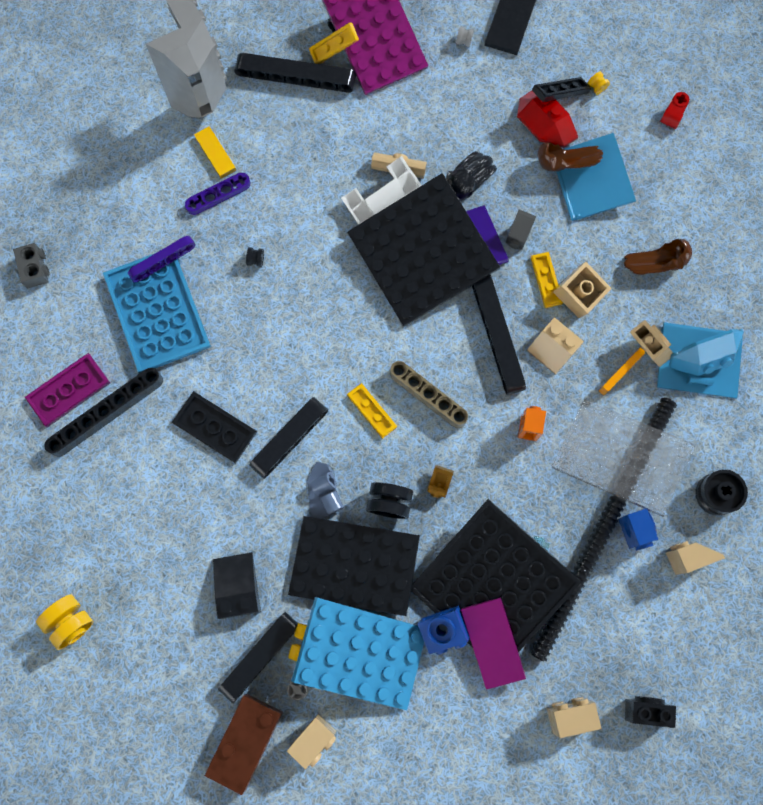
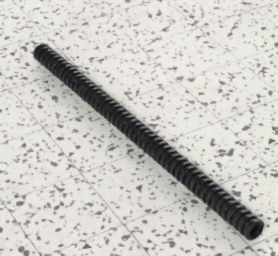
[530,398,677,662]

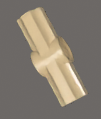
[371,152,427,179]

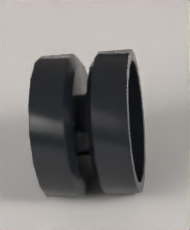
[695,469,748,516]
[366,482,413,519]

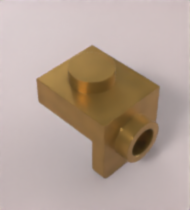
[427,465,454,498]

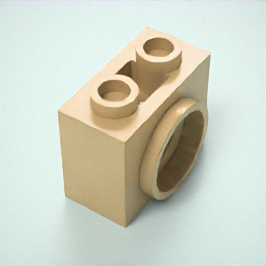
[630,320,673,367]

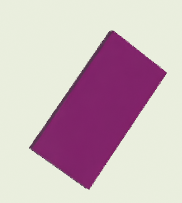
[25,353,110,428]
[461,597,526,690]

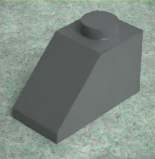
[506,209,536,250]

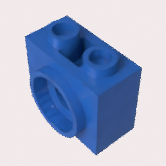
[618,508,659,551]
[417,606,470,655]

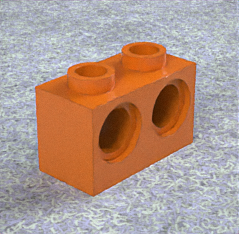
[518,406,546,441]

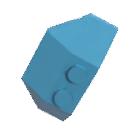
[669,329,744,376]

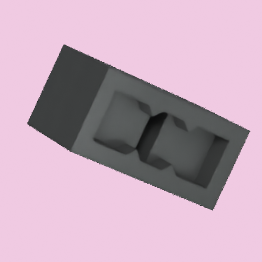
[13,243,50,289]

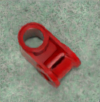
[660,92,690,129]

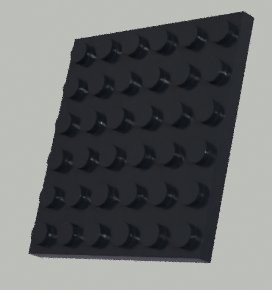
[347,173,500,327]
[411,498,582,653]

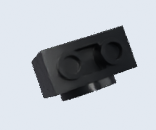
[625,696,676,728]

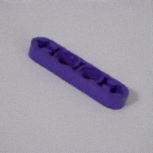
[185,173,251,215]
[128,236,196,282]

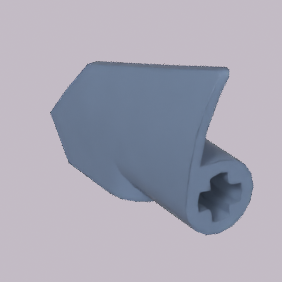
[307,462,344,519]

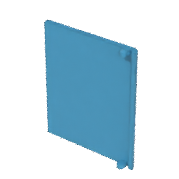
[556,133,636,221]
[657,322,743,398]

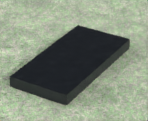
[484,0,536,55]
[172,391,257,464]

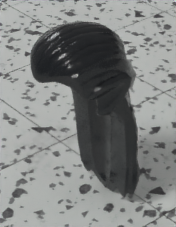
[446,151,497,201]

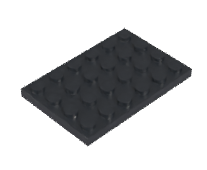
[288,516,420,616]

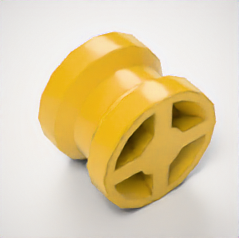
[587,71,610,95]

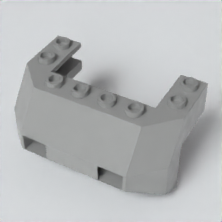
[146,0,227,117]

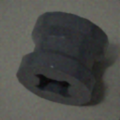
[246,247,264,267]

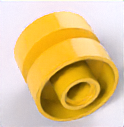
[36,594,94,650]

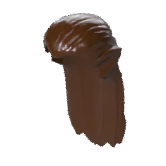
[538,143,603,171]
[624,239,692,275]

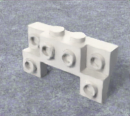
[341,156,422,224]

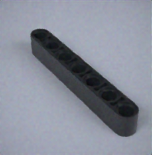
[234,53,356,93]
[472,275,526,395]
[44,368,163,457]

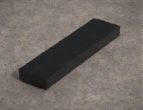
[532,77,591,102]

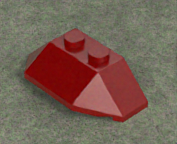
[517,90,578,148]

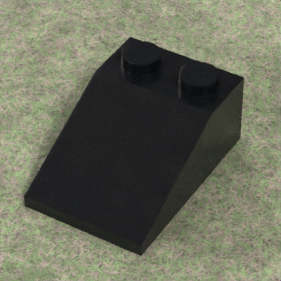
[213,552,261,619]

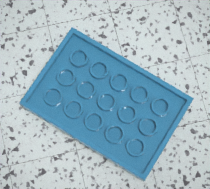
[103,253,211,374]
[291,597,424,710]

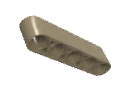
[390,361,468,428]

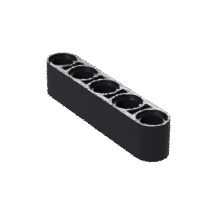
[249,397,328,479]
[218,612,298,703]

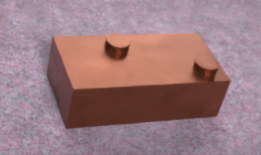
[204,694,283,795]

